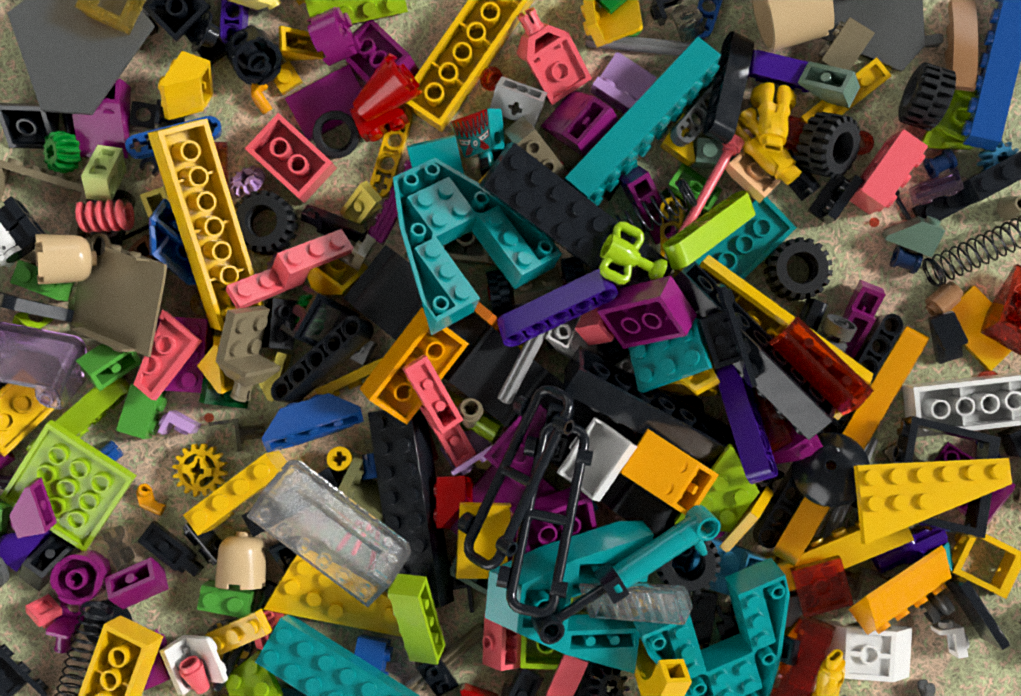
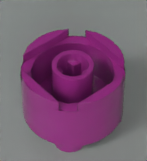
[307,7,361,66]
[50,550,112,605]

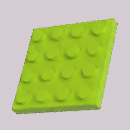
[0,420,137,551]

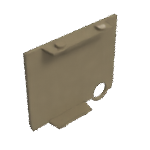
[70,233,167,357]

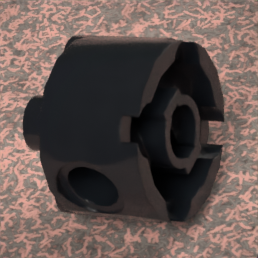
[225,25,282,85]

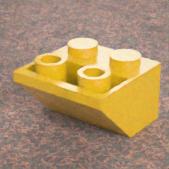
[158,51,214,120]

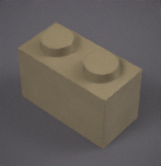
[818,17,875,70]

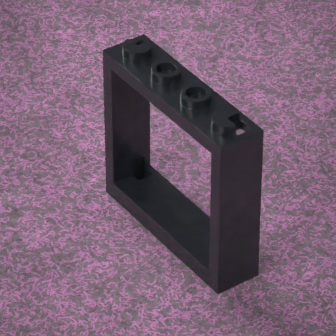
[892,416,1001,538]

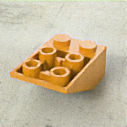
[620,429,719,515]

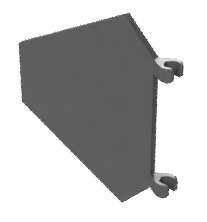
[7,0,155,115]
[821,0,944,72]

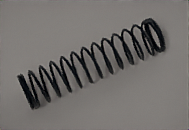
[615,178,697,235]
[922,215,1021,287]
[54,601,114,696]

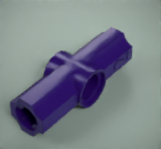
[871,527,948,573]

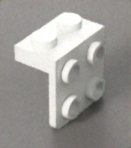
[159,635,228,695]

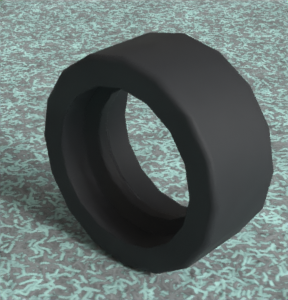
[313,111,359,158]

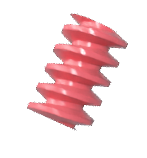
[75,199,135,233]

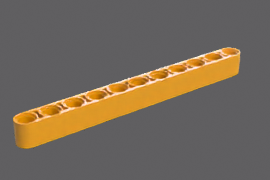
[772,326,930,567]

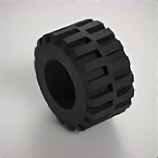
[898,62,956,131]
[797,112,861,178]
[235,190,298,255]
[764,237,833,301]
[656,540,721,596]

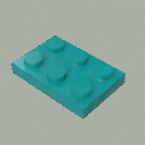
[628,318,712,393]

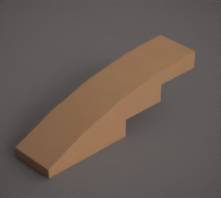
[944,0,978,92]

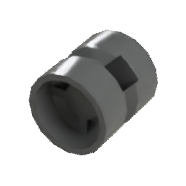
[818,314,857,353]

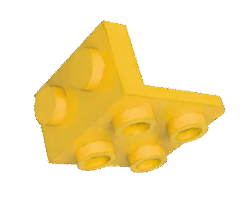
[580,0,643,48]

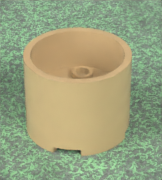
[752,0,834,53]

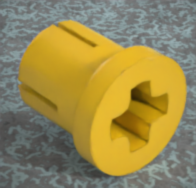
[327,446,352,472]

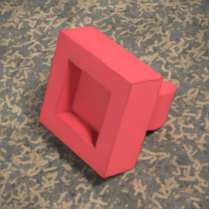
[25,594,62,629]

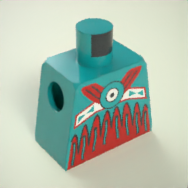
[451,109,505,170]

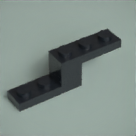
[911,151,1021,221]

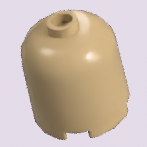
[35,234,97,284]
[215,531,266,590]

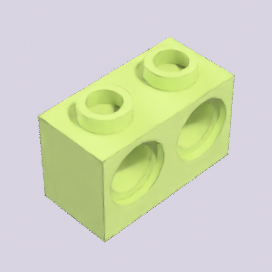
[81,145,126,202]

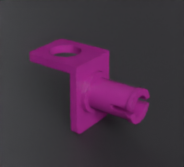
[45,600,86,654]

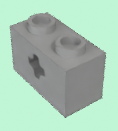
[490,76,547,128]

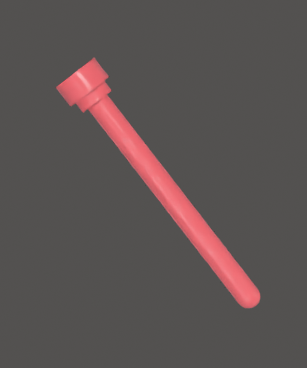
[678,134,745,233]

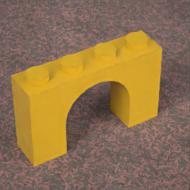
[183,451,293,535]
[629,594,692,696]

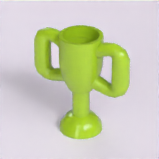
[599,222,667,285]

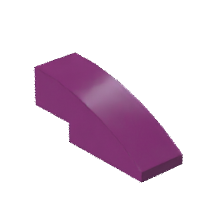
[843,280,886,359]

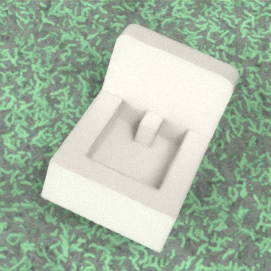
[930,619,969,658]

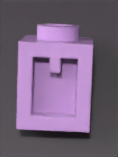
[158,410,201,435]

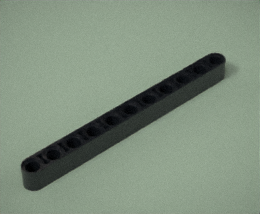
[752,314,904,549]

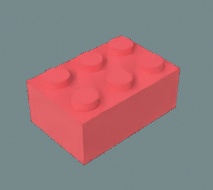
[245,113,337,203]
[850,129,928,215]

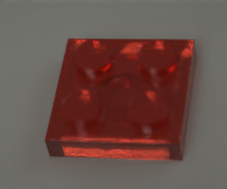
[789,555,854,618]

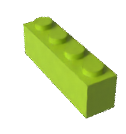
[388,573,446,665]

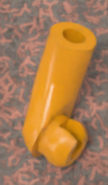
[251,83,273,115]
[136,483,166,516]

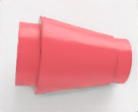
[179,655,210,694]

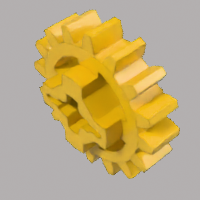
[172,443,228,497]

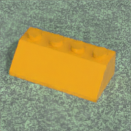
[359,307,469,425]
[848,545,952,635]

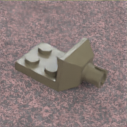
[215,305,281,402]

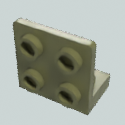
[332,456,383,527]

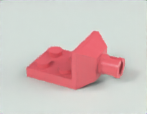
[516,7,592,105]

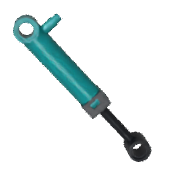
[531,505,721,644]

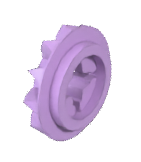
[228,165,265,198]

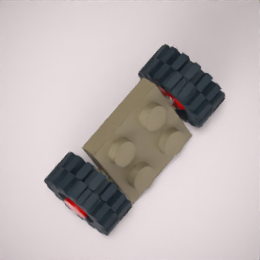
[486,257,585,315]

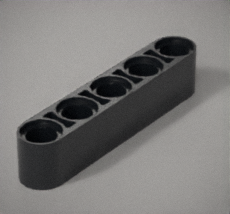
[703,31,754,144]
[271,316,374,404]

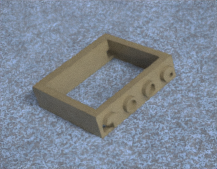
[0,158,94,263]

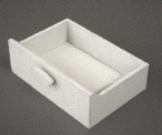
[557,417,637,502]

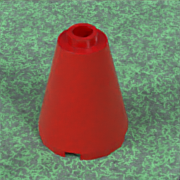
[352,53,423,122]

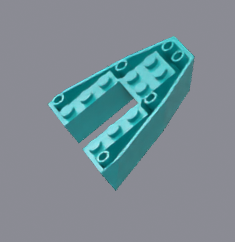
[393,158,562,335]
[485,521,654,674]
[631,558,790,696]

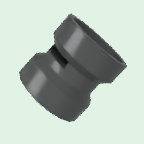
[919,591,955,624]

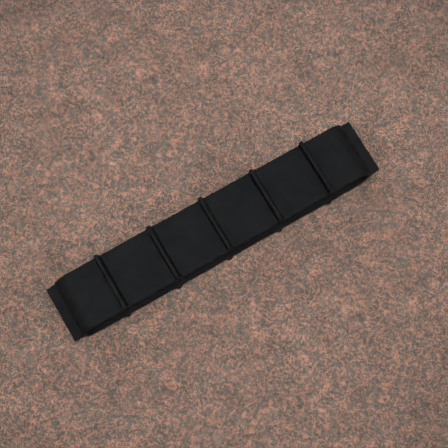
[344,245,679,539]

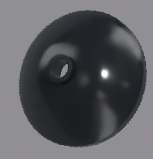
[792,432,870,507]

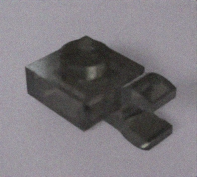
[102,526,135,572]

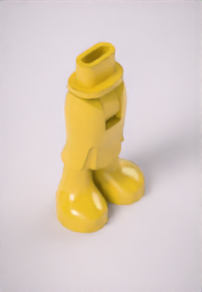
[750,82,797,153]
[735,107,802,185]
[811,649,845,696]

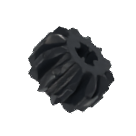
[586,666,630,696]

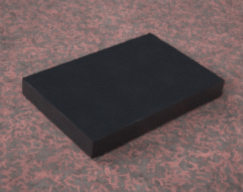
[945,573,1010,650]

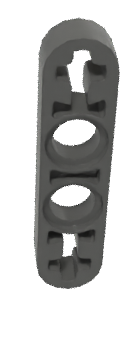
[670,83,713,147]

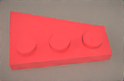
[133,310,202,401]

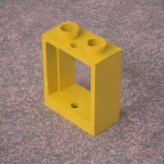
[951,534,1021,599]

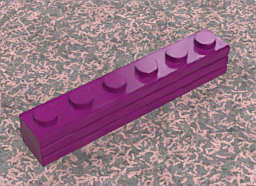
[368,159,412,245]

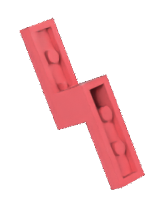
[226,229,353,309]
[402,354,476,467]

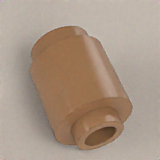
[925,281,964,316]

